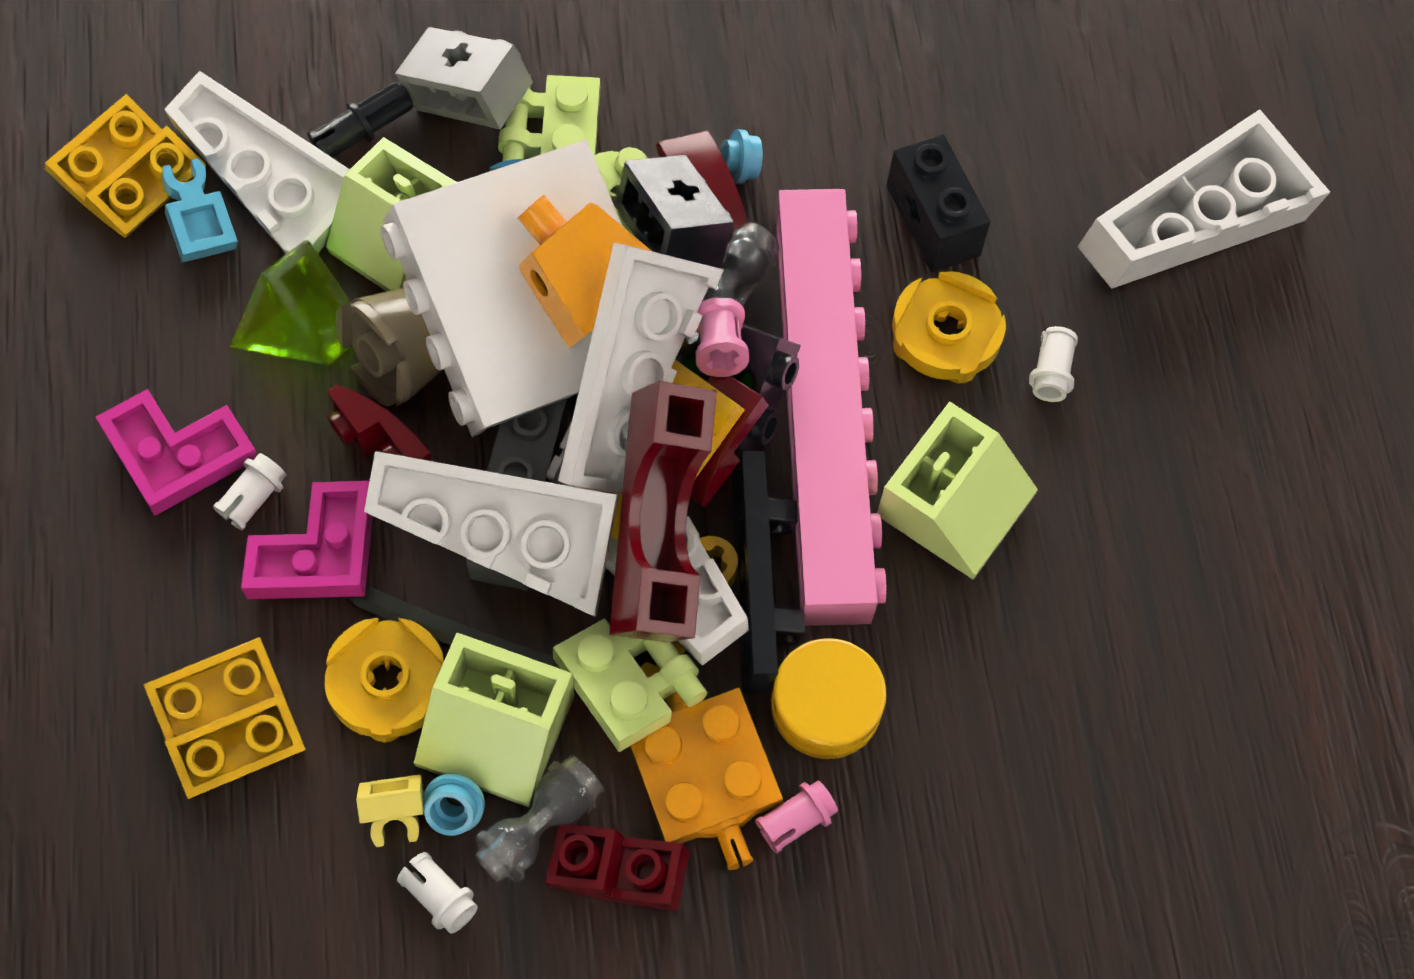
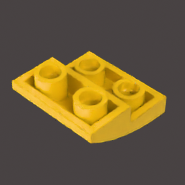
[45,94,206,238]
[143,637,306,799]

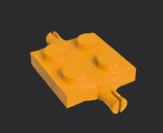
[631,687,784,870]

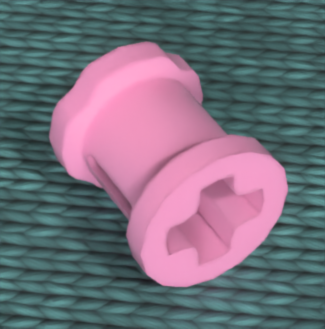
[695,297,749,377]

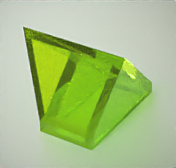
[229,240,352,366]

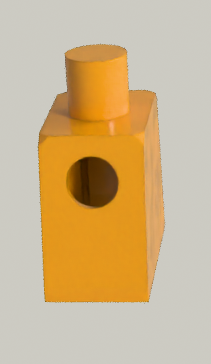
[517,195,653,348]

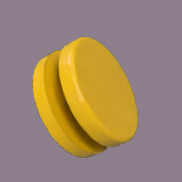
[771,638,887,759]

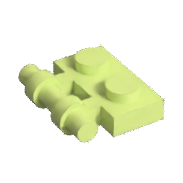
[498,74,600,161]
[553,618,707,752]

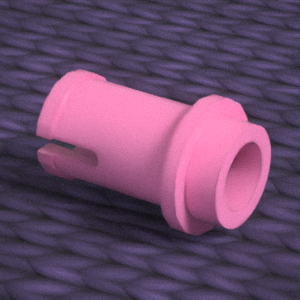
[755,780,838,854]

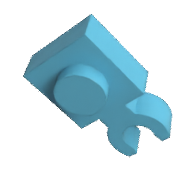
[162,158,238,263]

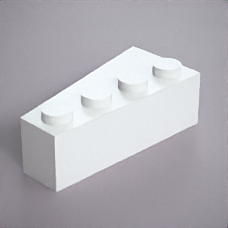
[1078,109,1330,289]

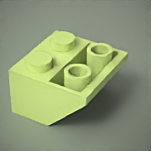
[326,137,457,291]
[877,401,1038,580]
[414,633,574,808]

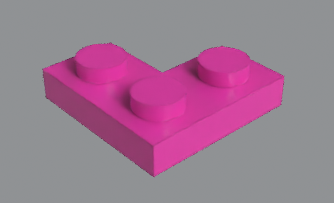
[96,389,257,516]
[241,481,373,599]

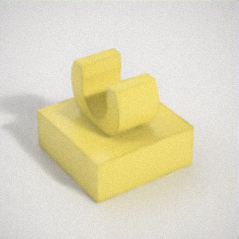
[356,774,424,847]

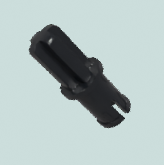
[307,82,414,158]

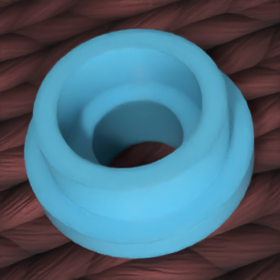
[720,129,763,184]
[423,774,485,836]

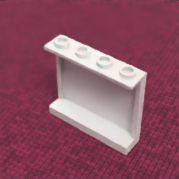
[381,139,622,437]

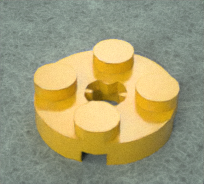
[892,271,1006,384]
[324,618,444,743]

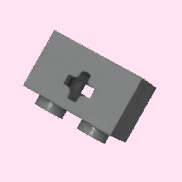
[395,27,533,129]

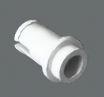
[1029,326,1078,402]
[213,453,287,530]
[397,852,478,934]

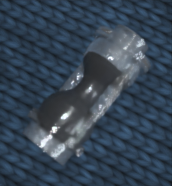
[702,223,780,307]
[474,755,604,883]

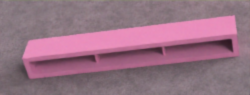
[775,189,886,626]

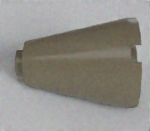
[336,288,444,407]

